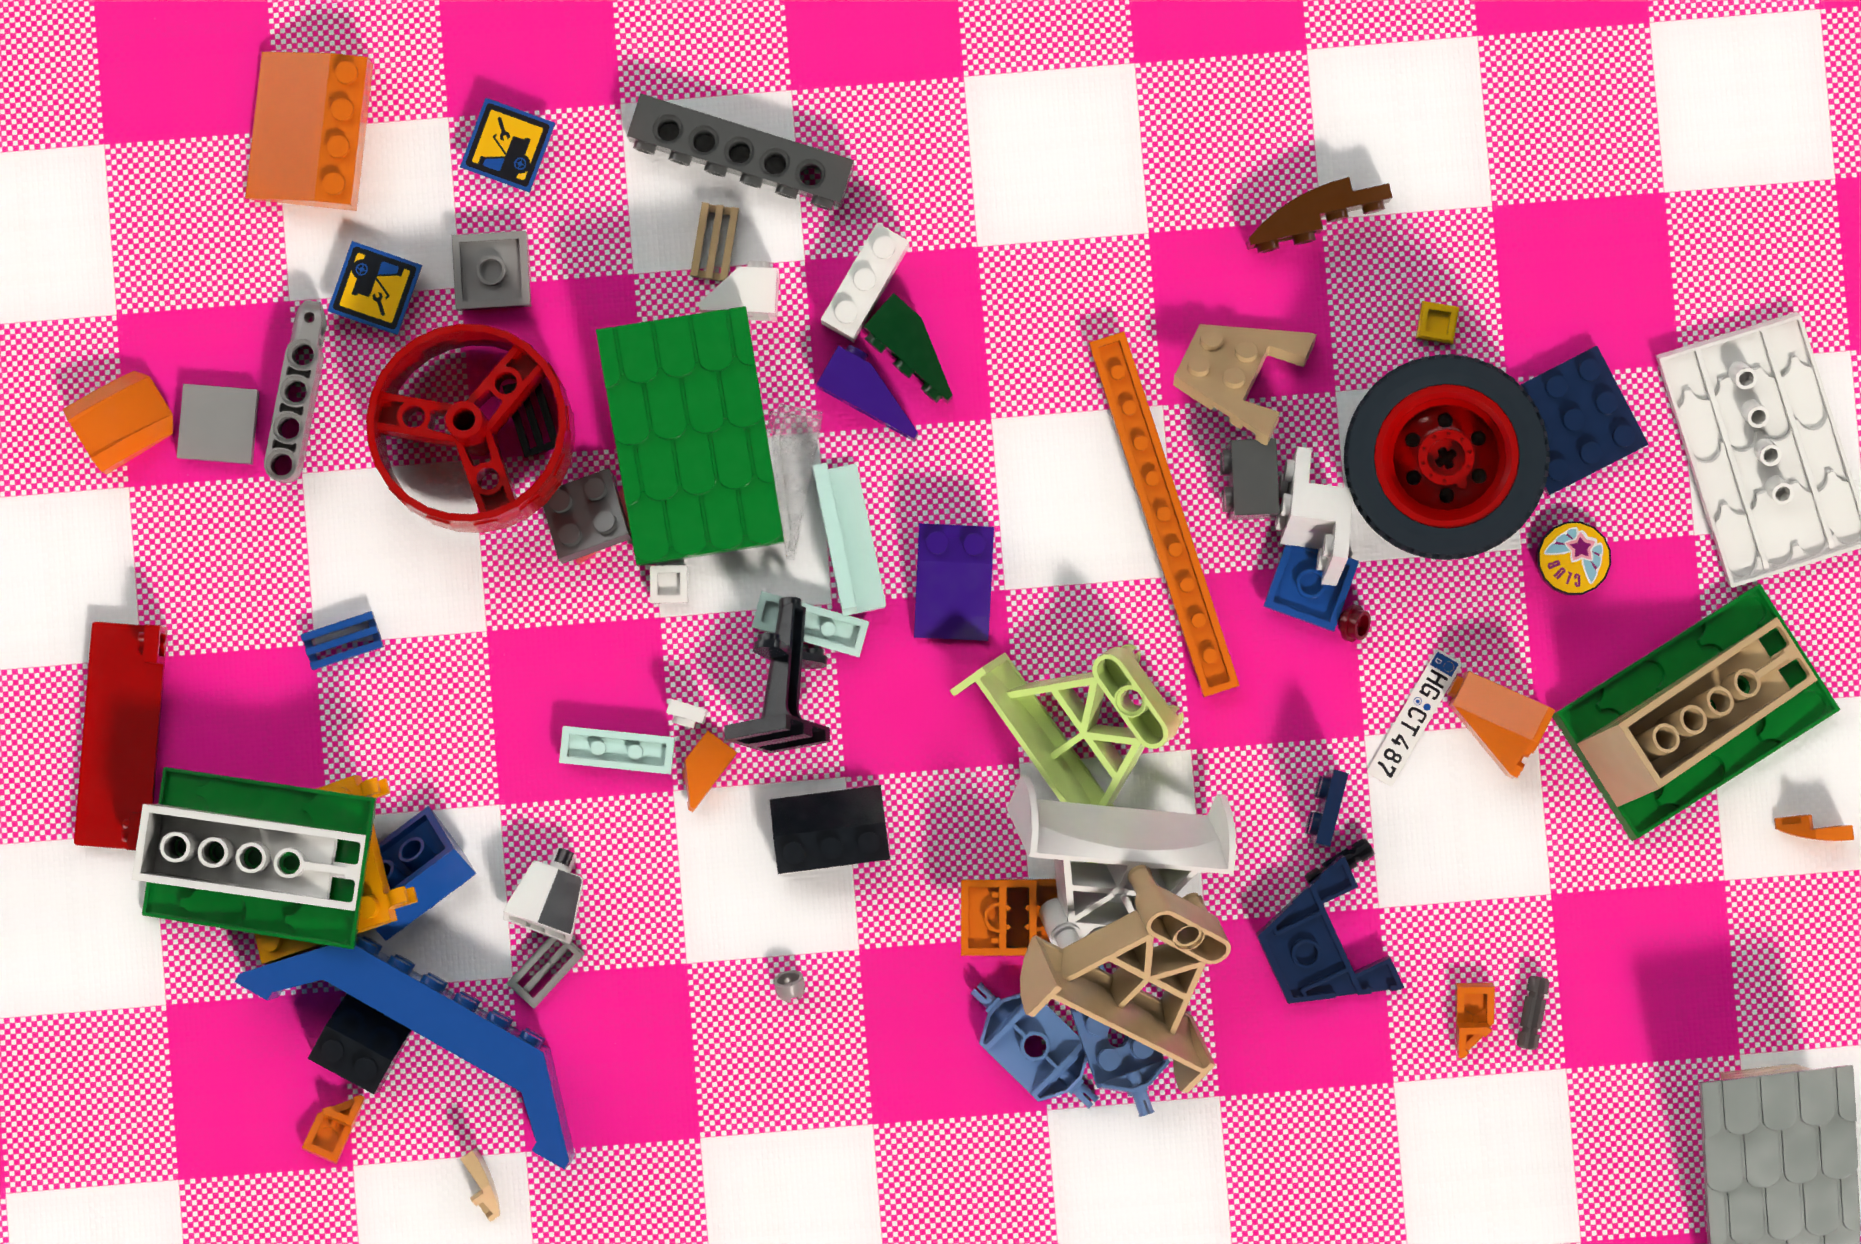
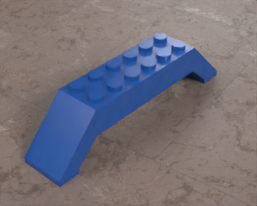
[235,935,575,1170]

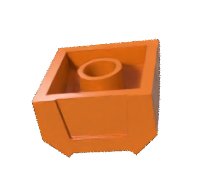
[63,371,173,475]

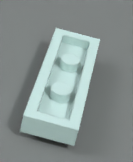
[751,591,870,658]
[559,726,675,775]

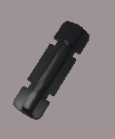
[1305,839,1375,884]

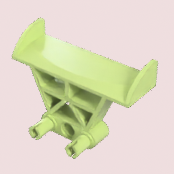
[950,644,1184,864]

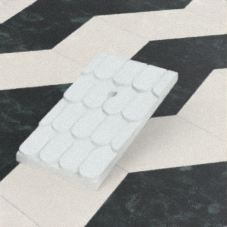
[1656,312,1861,588]

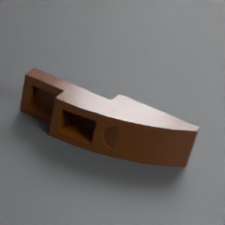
[1246,177,1393,253]

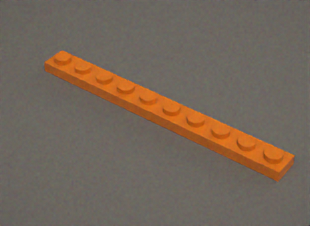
[1088,331,1240,698]

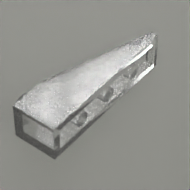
[767,403,824,561]

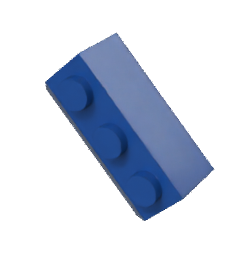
[374,806,476,941]

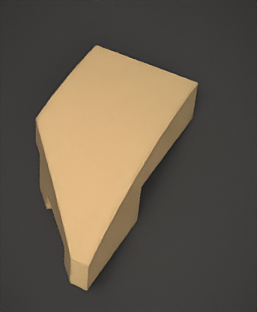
[460,1148,500,1222]

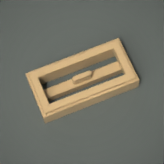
[690,202,739,282]

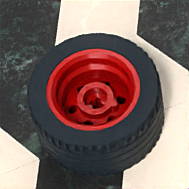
[1344,354,1550,560]

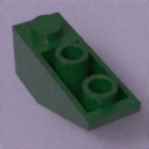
[864,293,952,404]

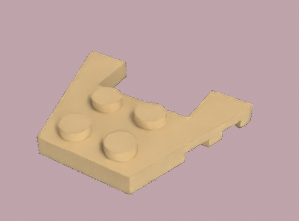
[1173,324,1316,445]

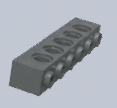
[627,93,855,210]

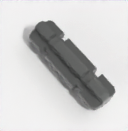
[1517,976,1550,1050]

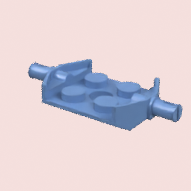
[1070,965,1170,1117]
[970,982,1099,1109]

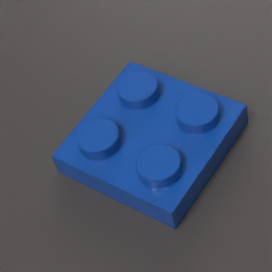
[1263,545,1359,632]

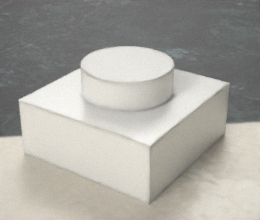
[650,565,689,604]
[666,698,708,729]

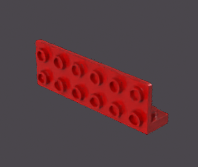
[74,622,168,851]

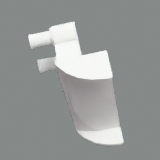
[1007,775,1236,949]

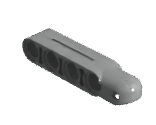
[264,300,327,483]

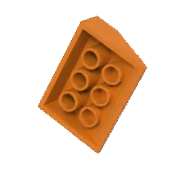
[245,52,373,211]

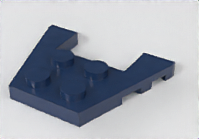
[1256,855,1404,1004]

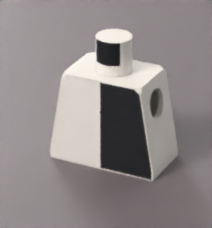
[503,848,583,944]

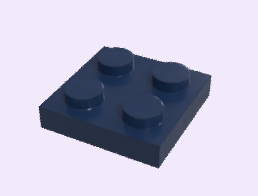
[1305,769,1349,847]

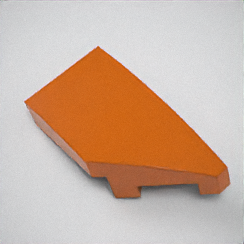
[682,730,738,813]
[1774,815,1854,841]
[1455,982,1495,1058]
[302,1095,365,1164]

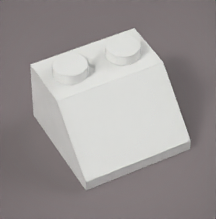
[699,261,779,322]

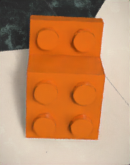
[961,879,1057,956]

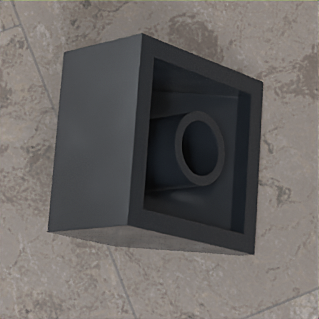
[308,994,413,1094]

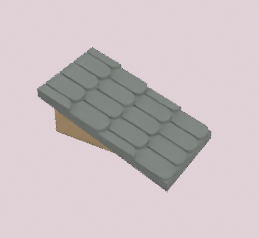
[1699,1064,1861,1244]

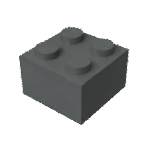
[1220,438,1280,521]

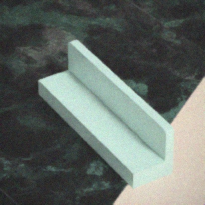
[812,462,886,616]

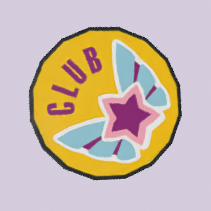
[1536,521,1611,595]

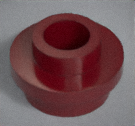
[1338,604,1371,642]

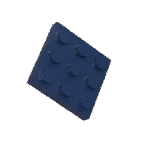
[1521,346,1649,496]

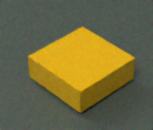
[1415,301,1459,345]

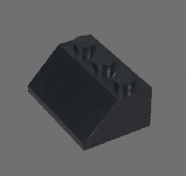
[770,785,890,874]

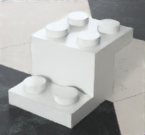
[1275,446,1353,586]

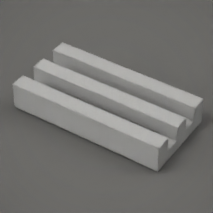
[506,937,585,1009]

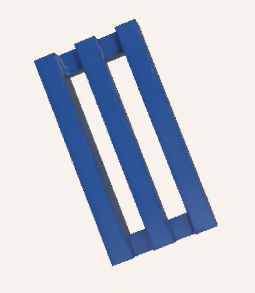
[301,611,384,670]

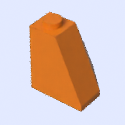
[1447,671,1555,778]

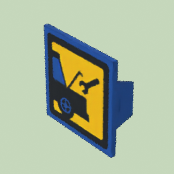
[460,98,556,193]
[327,241,423,335]

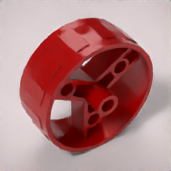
[366,324,575,533]

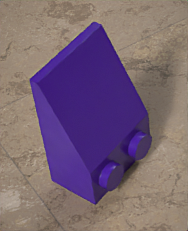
[914,523,994,641]

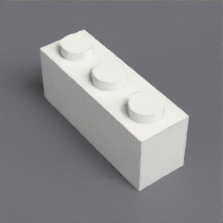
[821,223,909,343]

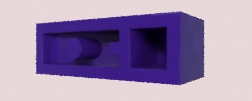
[816,344,918,442]

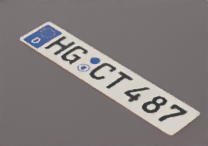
[1367,649,1462,786]

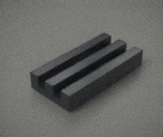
[502,383,557,458]

